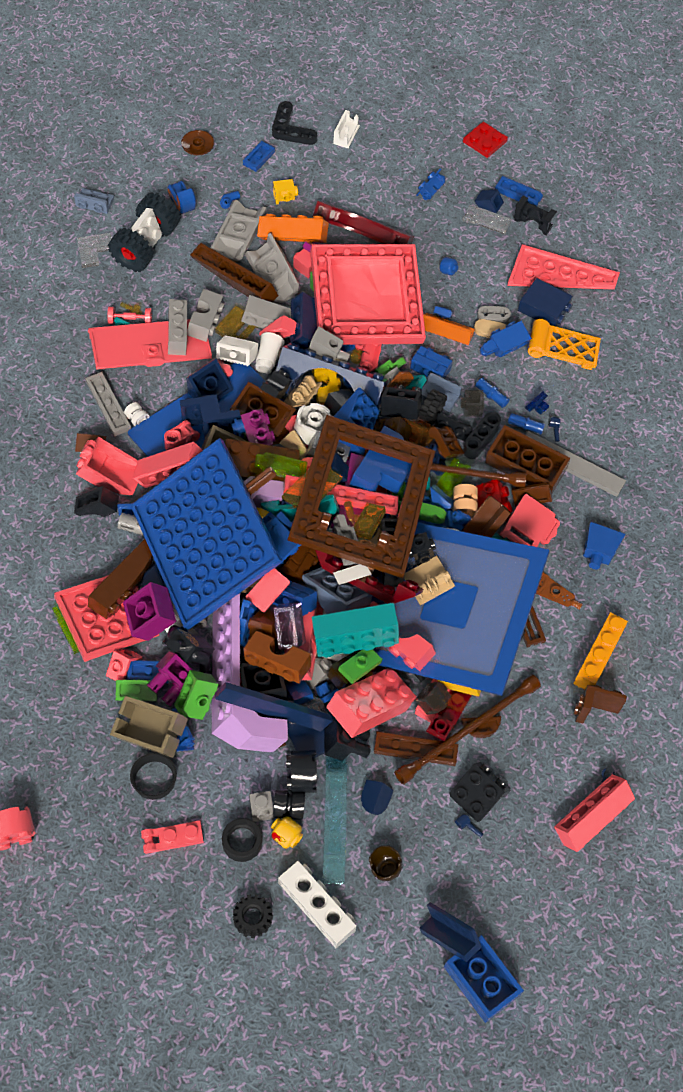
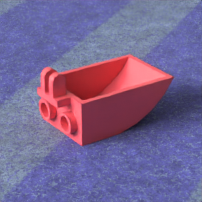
[76,437,138,495]

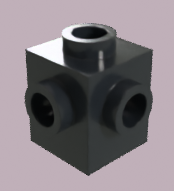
[409,532,436,566]

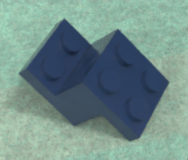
[180,394,241,440]

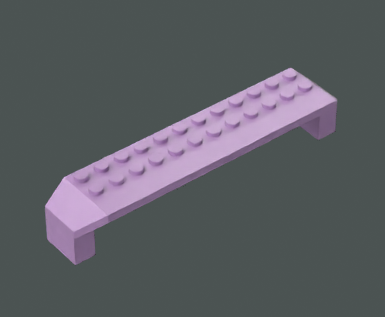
[212,476,288,752]

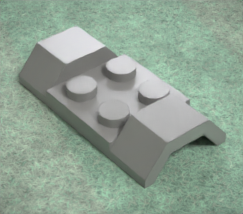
[211,200,267,263]
[245,233,299,304]

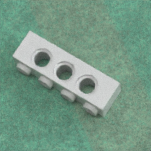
[278,861,356,948]

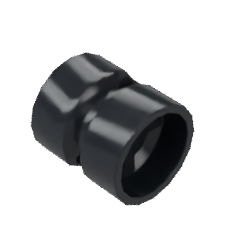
[273,790,305,820]

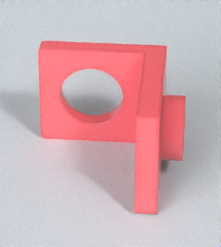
[106,649,143,681]

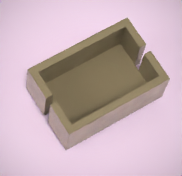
[110,696,188,758]

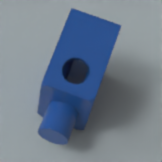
[583,522,625,570]

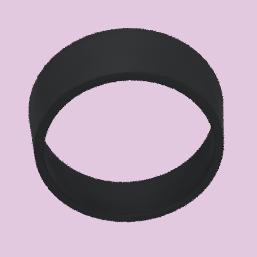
[130,753,177,800]

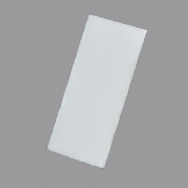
[333,564,371,585]

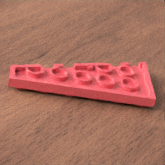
[507,244,620,289]

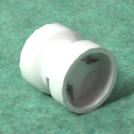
[124,402,149,426]

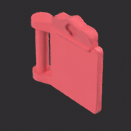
[500,494,560,547]

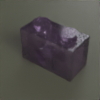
[273,602,306,649]

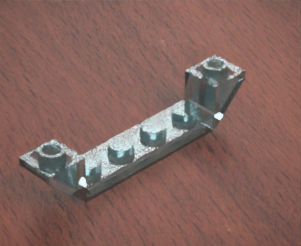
[323,759,347,884]

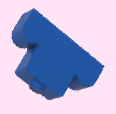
[349,426,411,494]

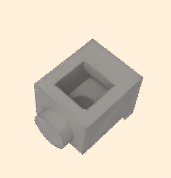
[249,791,274,822]

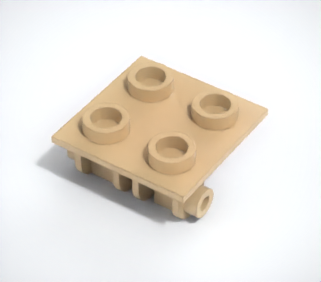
[284,375,322,408]
[404,556,455,606]

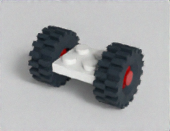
[108,192,181,272]

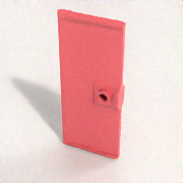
[88,319,212,370]

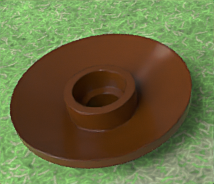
[181,130,214,155]

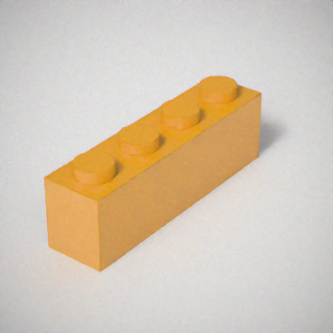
[573,612,628,690]

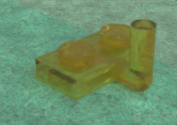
[344,501,386,540]

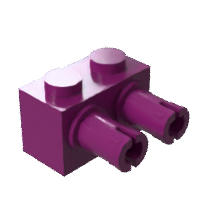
[240,409,276,446]
[147,651,192,707]

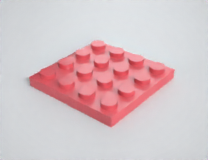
[54,575,159,662]

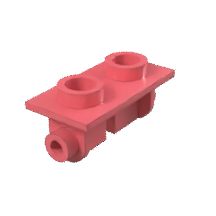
[360,344,382,373]

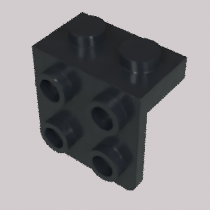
[449,762,511,822]

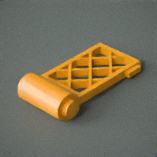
[528,319,601,370]

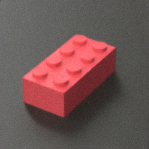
[326,668,417,738]

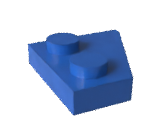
[239,599,259,647]

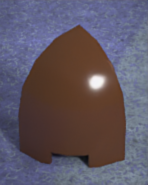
[75,433,107,452]

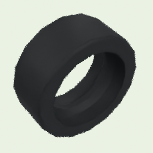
[222,818,263,862]

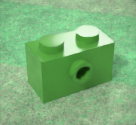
[174,670,218,720]

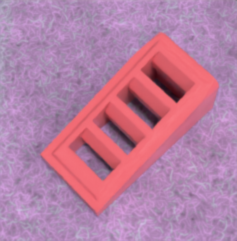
[259,315,297,338]

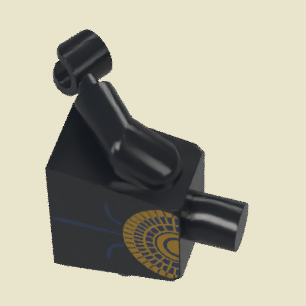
[162,625,215,675]

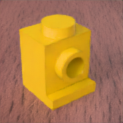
[273,179,298,205]

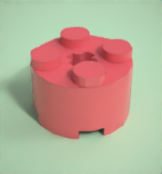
[0,807,36,850]

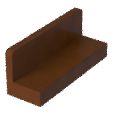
[461,496,511,538]

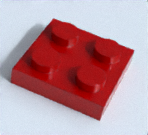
[463,121,508,158]

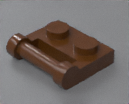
[428,426,464,458]

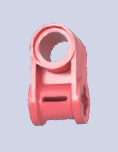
[164,420,200,451]

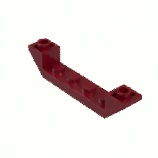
[315,550,424,604]
[426,690,472,741]

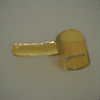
[120,302,142,319]

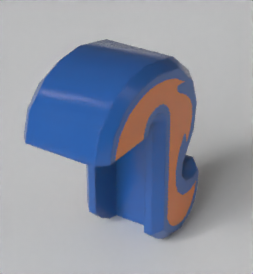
[167,181,196,214]

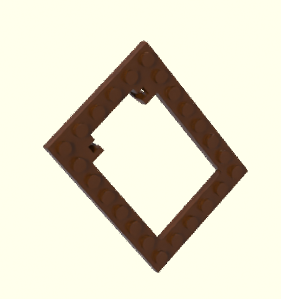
[287,415,435,578]

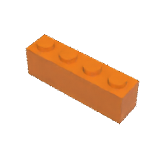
[257,214,329,243]

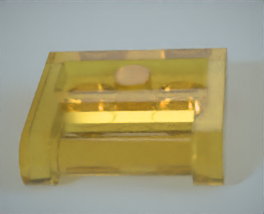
[215,306,258,340]

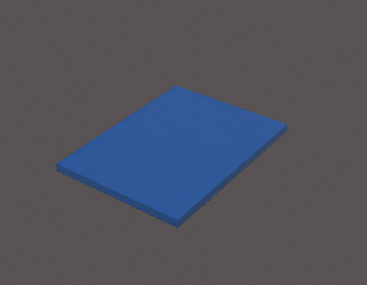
[131,438,283,630]

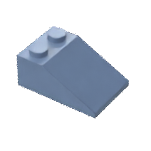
[302,567,372,614]

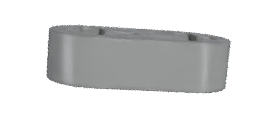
[477,306,511,324]

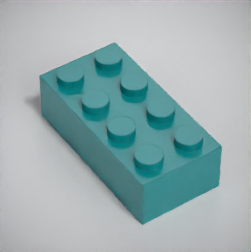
[312,603,399,658]

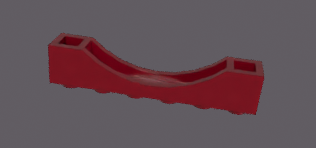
[312,201,414,244]

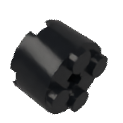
[286,750,317,794]

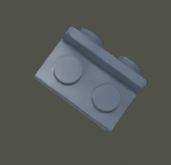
[74,188,114,214]
[422,373,462,412]

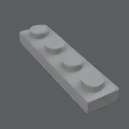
[85,372,131,437]

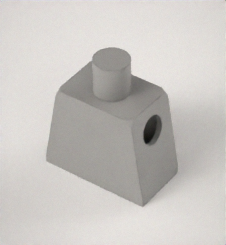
[309,326,350,362]

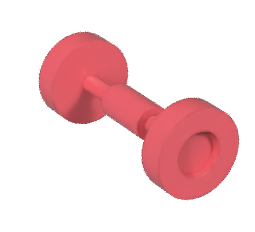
[108,306,152,324]

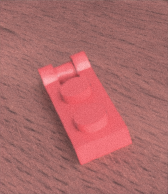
[141,820,204,854]

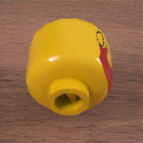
[271,816,303,849]

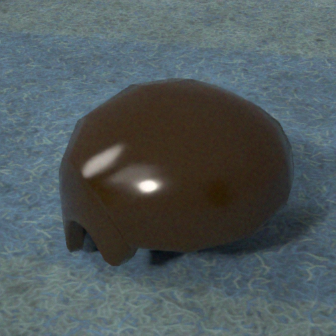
[369,845,403,881]

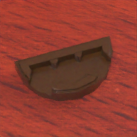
[460,716,501,738]

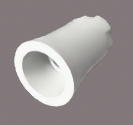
[255,332,285,374]

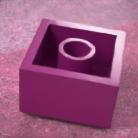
[123,582,177,641]

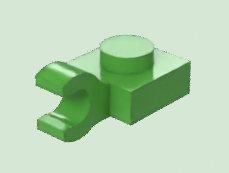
[375,357,407,375]

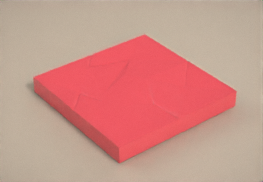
[310,244,426,345]

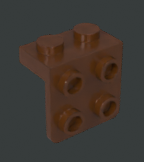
[573,685,627,724]

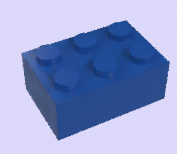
[444,935,524,1023]

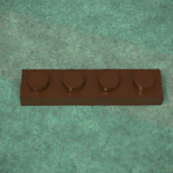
[374,731,459,766]

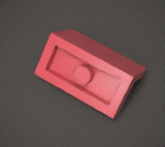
[246,568,290,612]

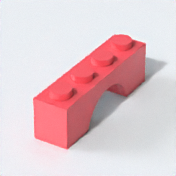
[368,601,436,671]

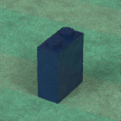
[518,278,573,327]

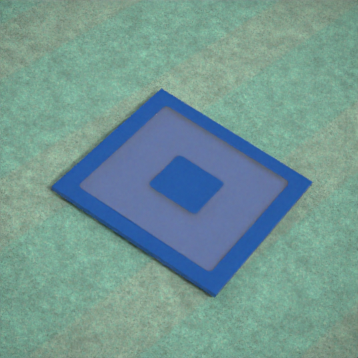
[371,523,550,696]

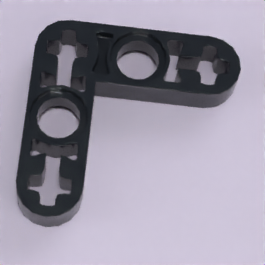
[272,101,317,145]

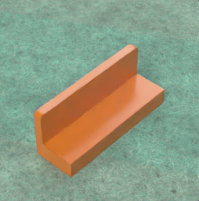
[423,313,475,345]

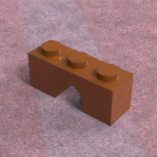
[244,631,311,684]

